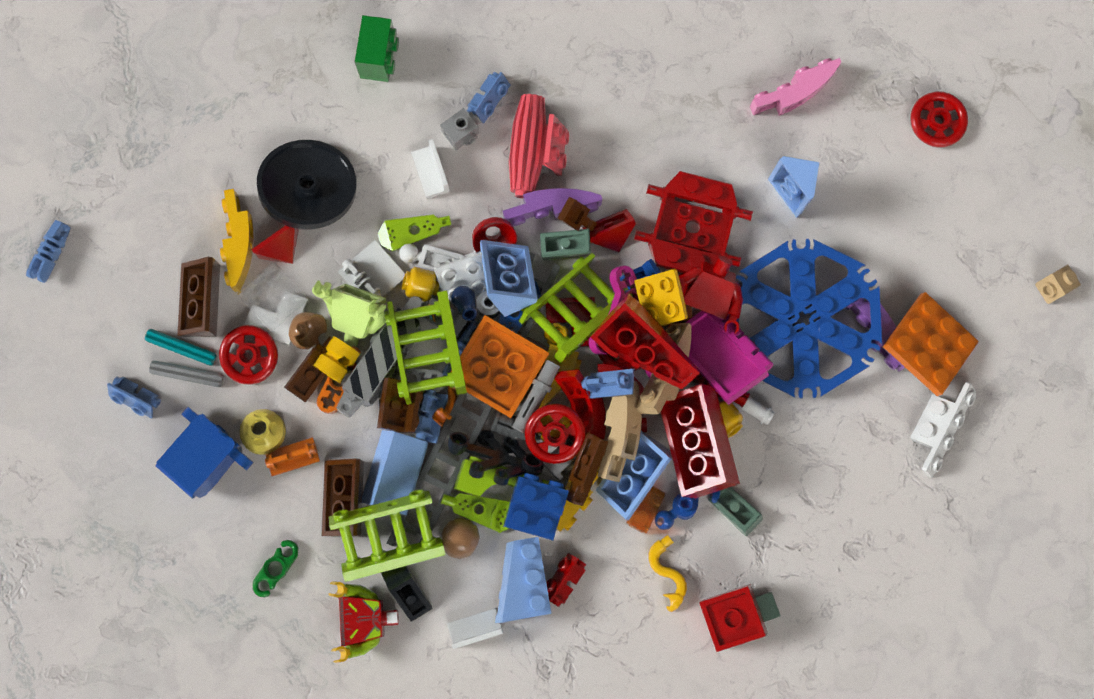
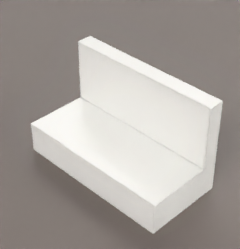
[411,139,450,199]
[447,608,503,649]

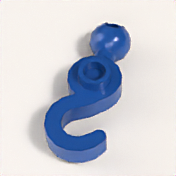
[654,491,720,530]

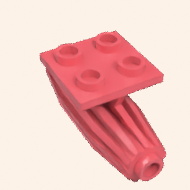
[509,94,569,199]

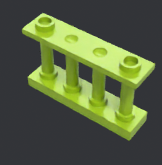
[519,253,633,364]
[384,290,467,405]
[329,490,446,582]

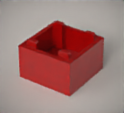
[699,584,768,652]

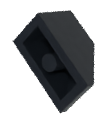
[381,566,433,622]

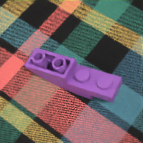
[503,188,602,226]
[845,298,905,372]

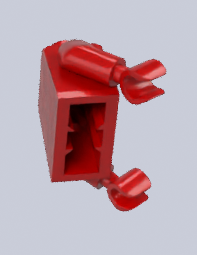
[679,256,743,334]

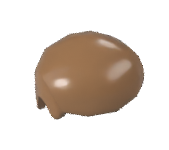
[288,312,327,350]
[441,518,480,559]

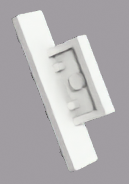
[910,382,976,478]

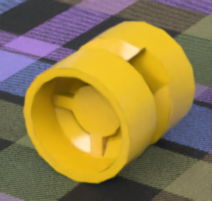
[313,336,360,383]

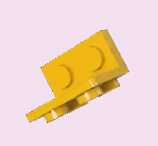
[634,269,688,327]

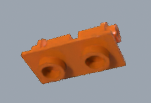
[265,437,320,476]

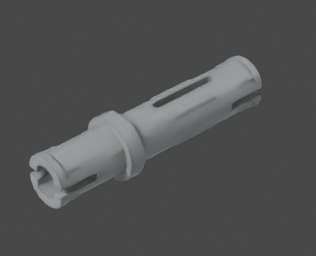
[512,360,560,434]

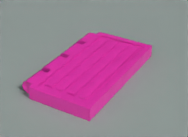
[685,311,773,405]

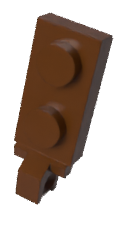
[284,336,333,403]
[566,432,609,506]

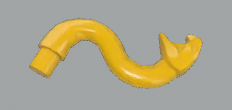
[648,535,687,612]

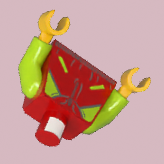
[328,581,399,663]

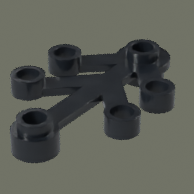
[448,430,544,486]

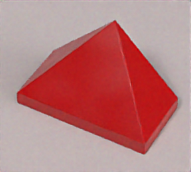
[583,209,636,252]
[251,225,299,264]

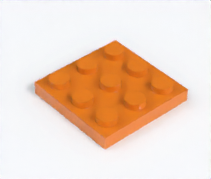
[883,292,979,396]
[451,315,550,419]

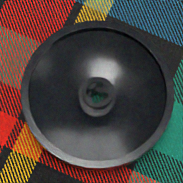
[257,140,356,230]

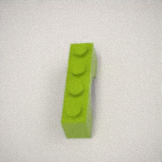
[454,456,549,497]

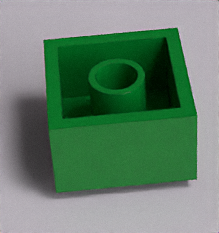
[355,15,399,82]

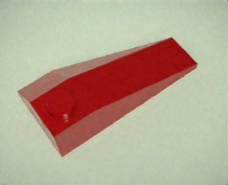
[590,294,700,389]

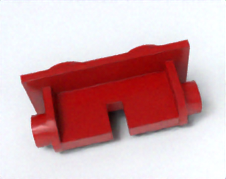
[546,553,587,607]

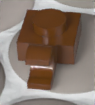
[557,197,597,232]

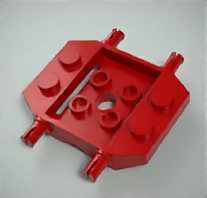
[634,171,753,273]

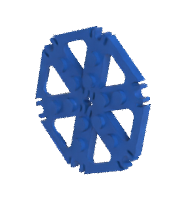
[736,239,882,399]

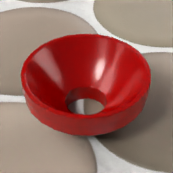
[472,217,517,252]

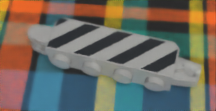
[336,296,423,418]

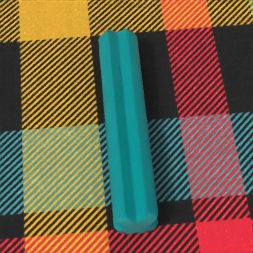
[144,329,217,366]

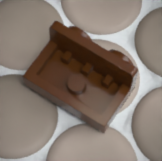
[377,378,423,434]

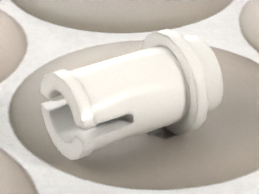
[742,397,775,425]

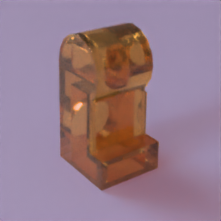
[625,486,666,534]

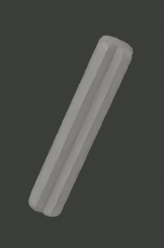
[149,360,224,387]

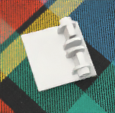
[338,240,405,297]
[433,250,487,305]

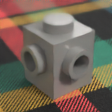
[440,108,480,150]

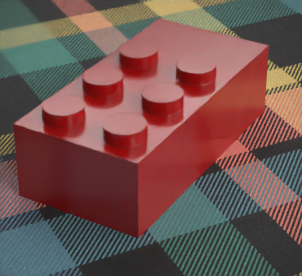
[661,384,740,498]

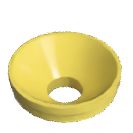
[239,409,286,455]

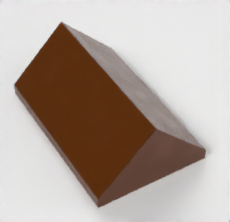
[177,256,220,337]
[321,458,364,537]

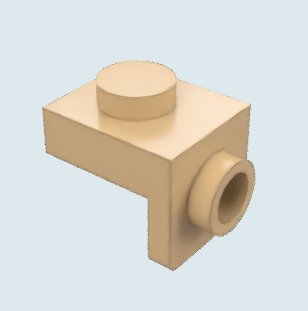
[1035,264,1081,304]

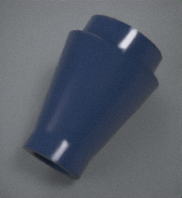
[451,286,477,320]

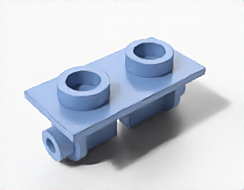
[467,72,511,124]
[581,369,634,399]
[107,376,161,419]
[414,390,448,444]

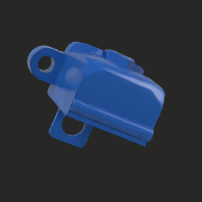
[155,407,254,499]

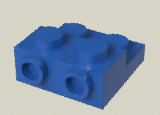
[503,473,569,541]

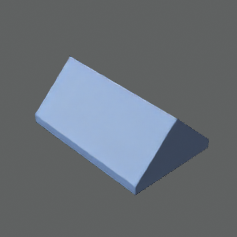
[768,156,819,218]
[480,240,538,317]
[362,430,428,516]
[596,431,672,521]

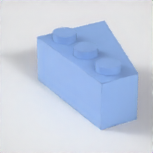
[495,537,551,623]

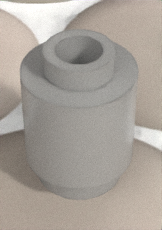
[476,291,500,319]

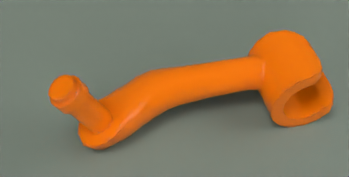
[432,386,457,427]

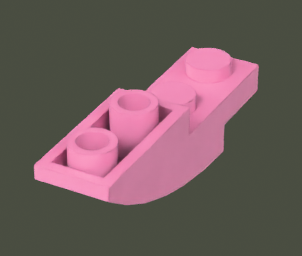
[750,58,841,116]

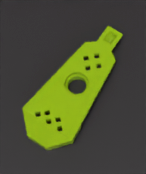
[378,214,452,252]
[441,493,510,533]

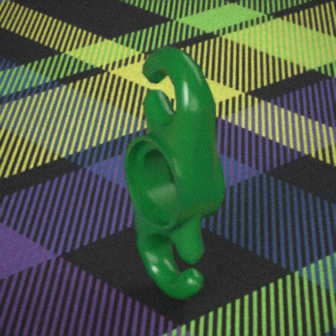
[252,540,299,598]

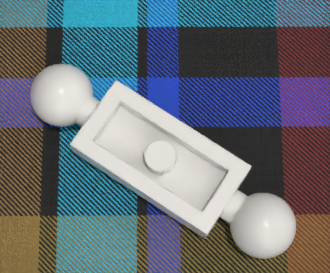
[399,244,464,272]

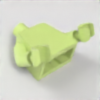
[312,280,386,347]

